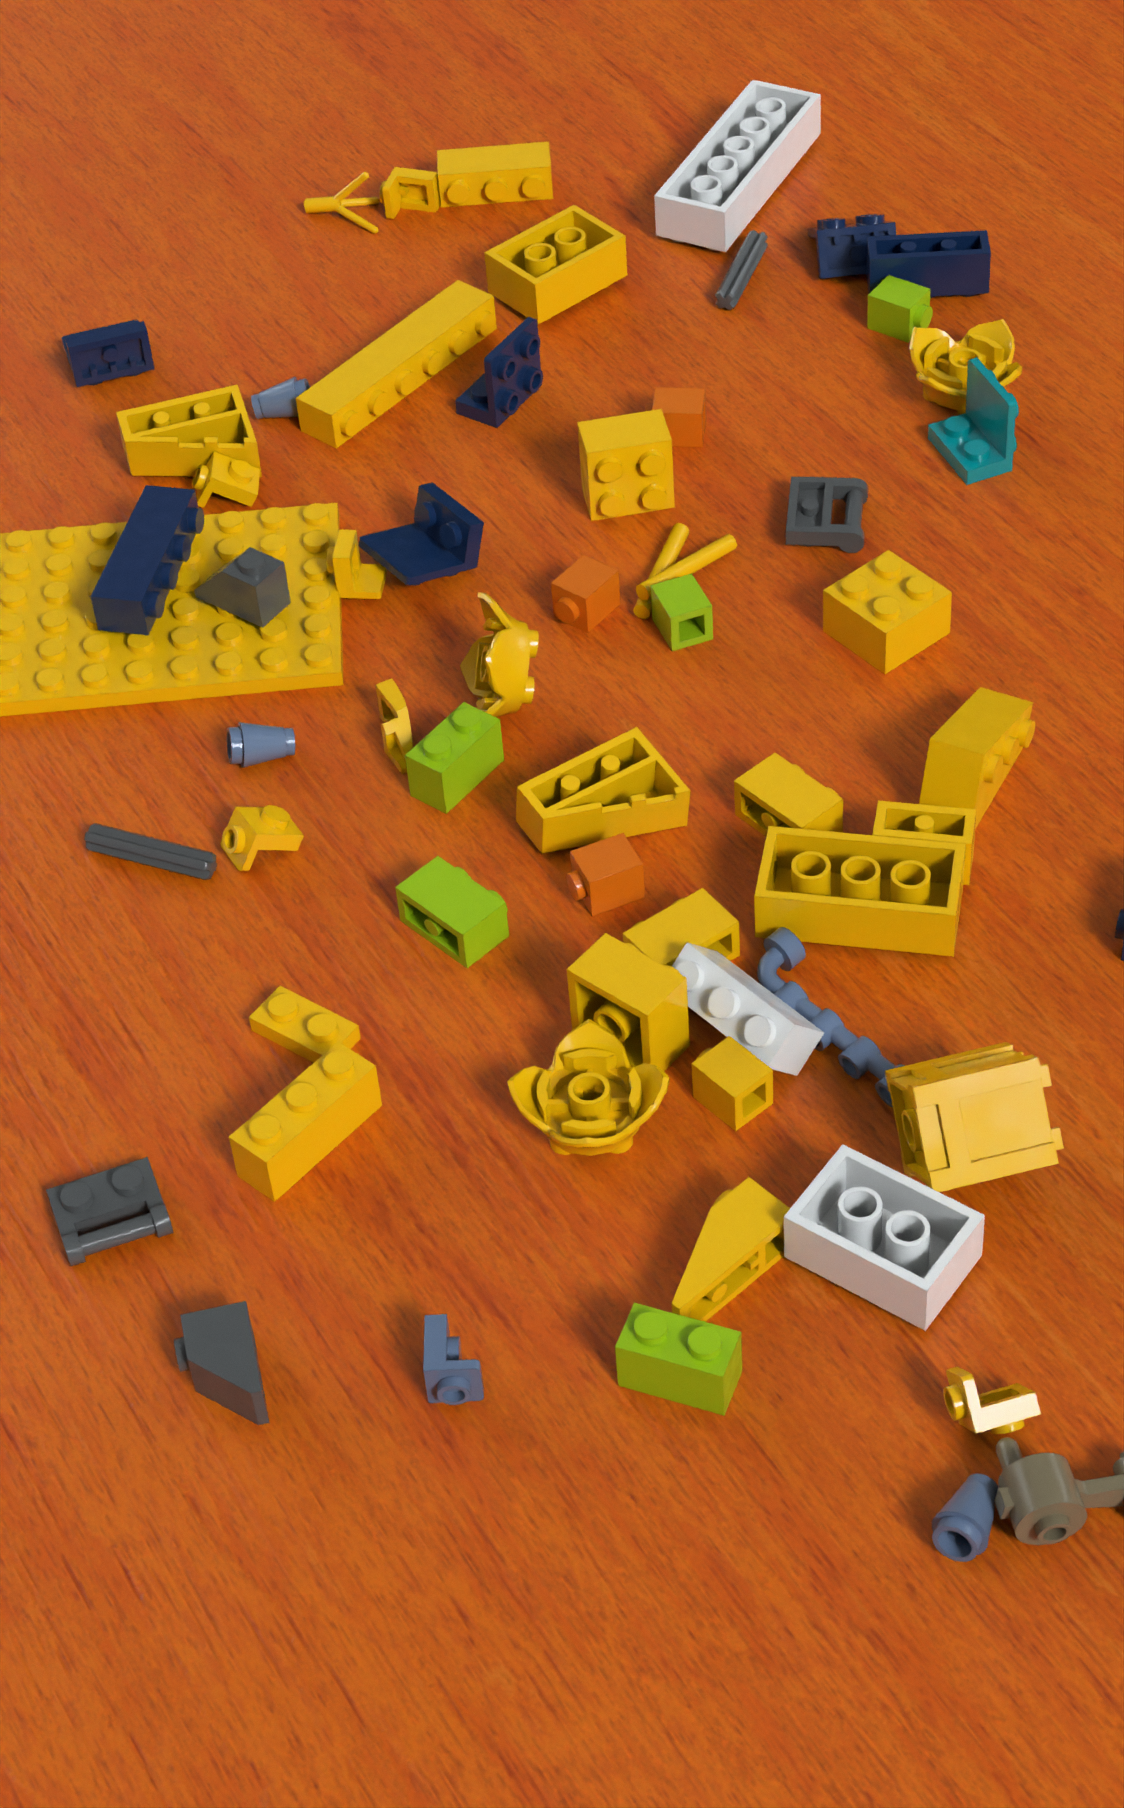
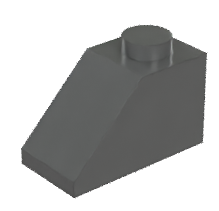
[195,547,291,628]
[174,1301,270,1425]

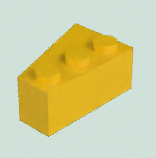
[116,384,262,477]
[919,687,1035,829]
[516,727,691,854]

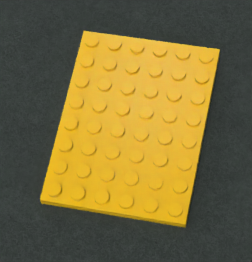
[0,503,344,717]

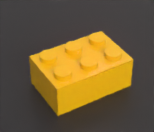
[484,205,628,325]

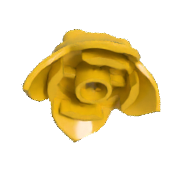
[909,319,1022,415]
[460,592,539,718]
[507,1019,669,1156]

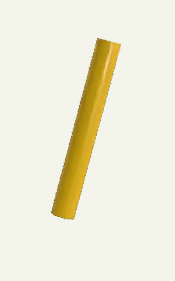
[633,523,689,619]
[636,534,737,601]

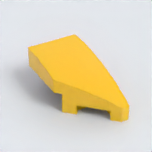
[376,678,413,774]

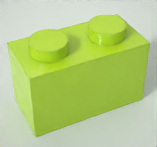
[405,702,504,814]
[395,856,509,968]
[615,1302,742,1416]

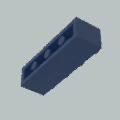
[90,485,204,635]

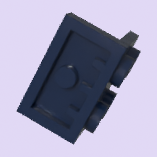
[808,214,896,278]
[455,317,543,428]
[62,320,155,387]
[359,482,484,585]

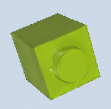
[867,275,933,343]
[650,573,713,651]

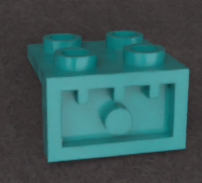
[928,357,1019,485]

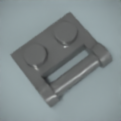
[786,476,868,553]
[46,1157,174,1267]

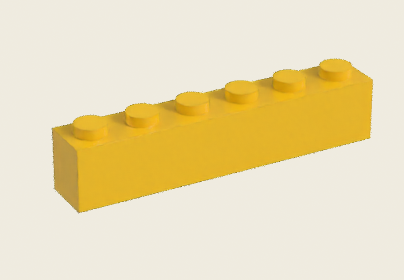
[296,280,497,449]

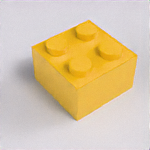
[577,409,675,521]
[823,550,952,674]
[567,933,690,1071]

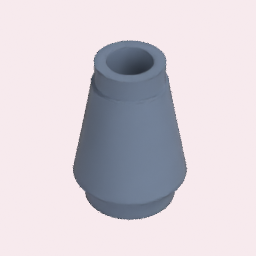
[251,377,310,419]
[227,722,295,768]
[932,1473,999,1562]

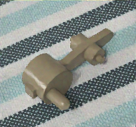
[994,1437,1124,1545]

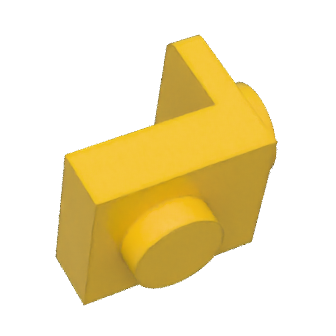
[379,167,441,219]
[192,451,260,508]
[327,529,387,600]
[220,805,304,871]
[943,1366,1041,1434]

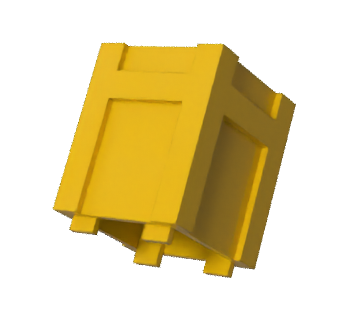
[885,1042,1064,1192]

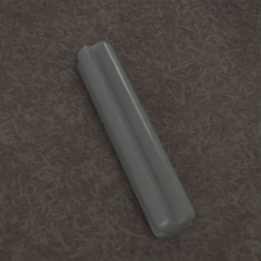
[715,230,768,310]
[84,823,218,880]

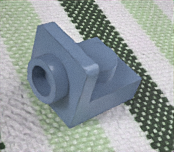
[423,1314,484,1405]

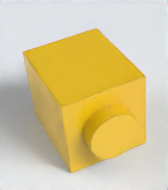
[691,1036,773,1131]

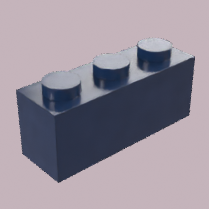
[866,230,991,298]

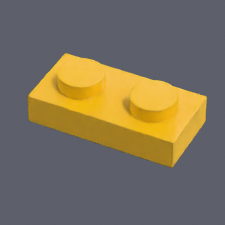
[249,986,361,1063]

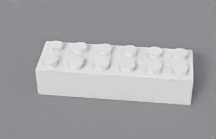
[654,80,821,252]

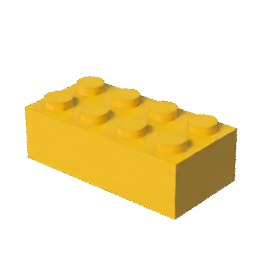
[754,826,966,957]

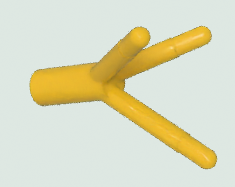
[304,172,380,234]

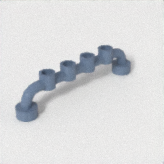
[756,927,905,1107]

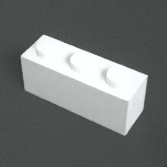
[672,942,824,1076]

